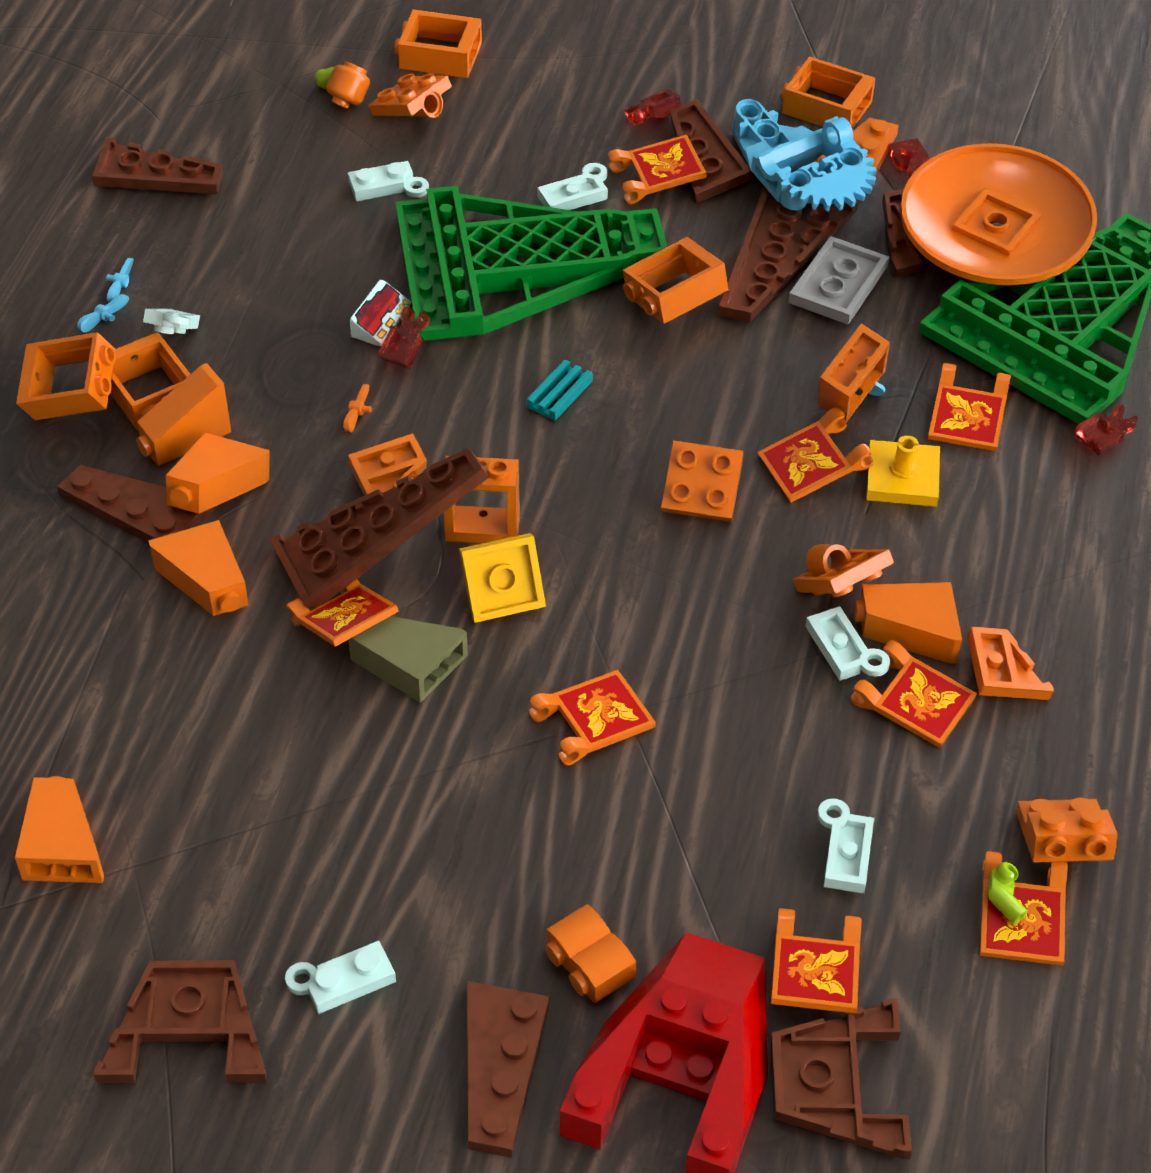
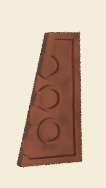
[670,99,753,203]
[92,137,224,194]
[57,465,215,543]
[467,981,550,1158]

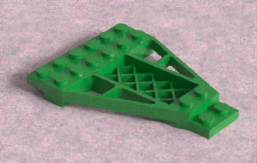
[395,186,668,342]
[918,212,1151,428]

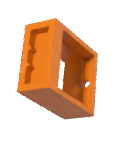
[394,9,482,78]
[780,56,875,130]
[623,237,729,324]
[817,323,890,423]
[16,332,116,420]
[110,332,190,431]
[444,456,520,543]

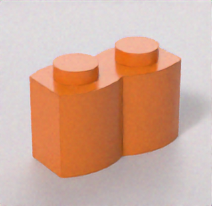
[545,904,636,1003]

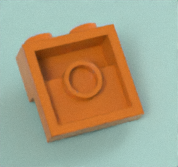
[1016,798,1118,862]

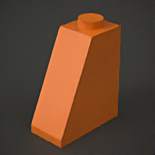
[136,363,232,467]
[166,432,270,514]
[148,520,249,616]
[853,582,962,664]
[15,776,104,883]

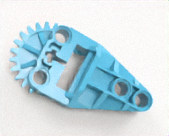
[732,99,877,211]

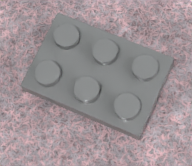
[788,236,889,324]

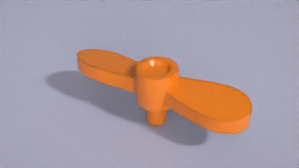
[343,384,372,433]

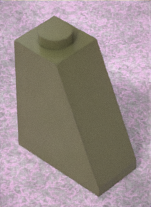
[348,616,468,703]

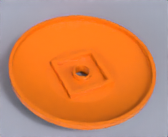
[900,143,1097,285]

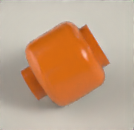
[326,61,370,109]

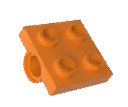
[368,73,452,118]
[661,440,744,522]
[792,544,894,597]

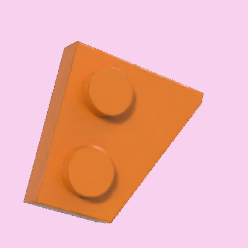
[348,433,427,495]
[967,627,1054,700]

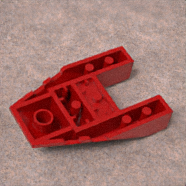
[560,932,768,1173]

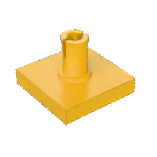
[866,436,940,507]
[459,533,546,623]

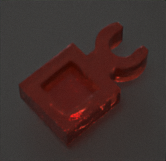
[624,89,682,125]
[888,138,929,180]
[378,306,430,369]
[1074,405,1138,456]

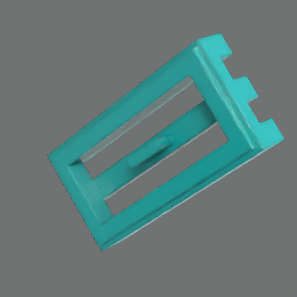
[527,360,593,421]

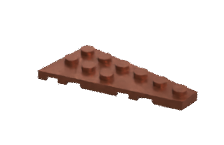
[718,186,858,322]
[270,448,489,611]

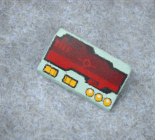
[350,280,411,347]

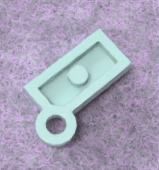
[348,161,429,202]
[537,163,608,210]
[143,309,200,334]
[805,606,890,681]
[818,799,874,893]
[285,941,396,1014]

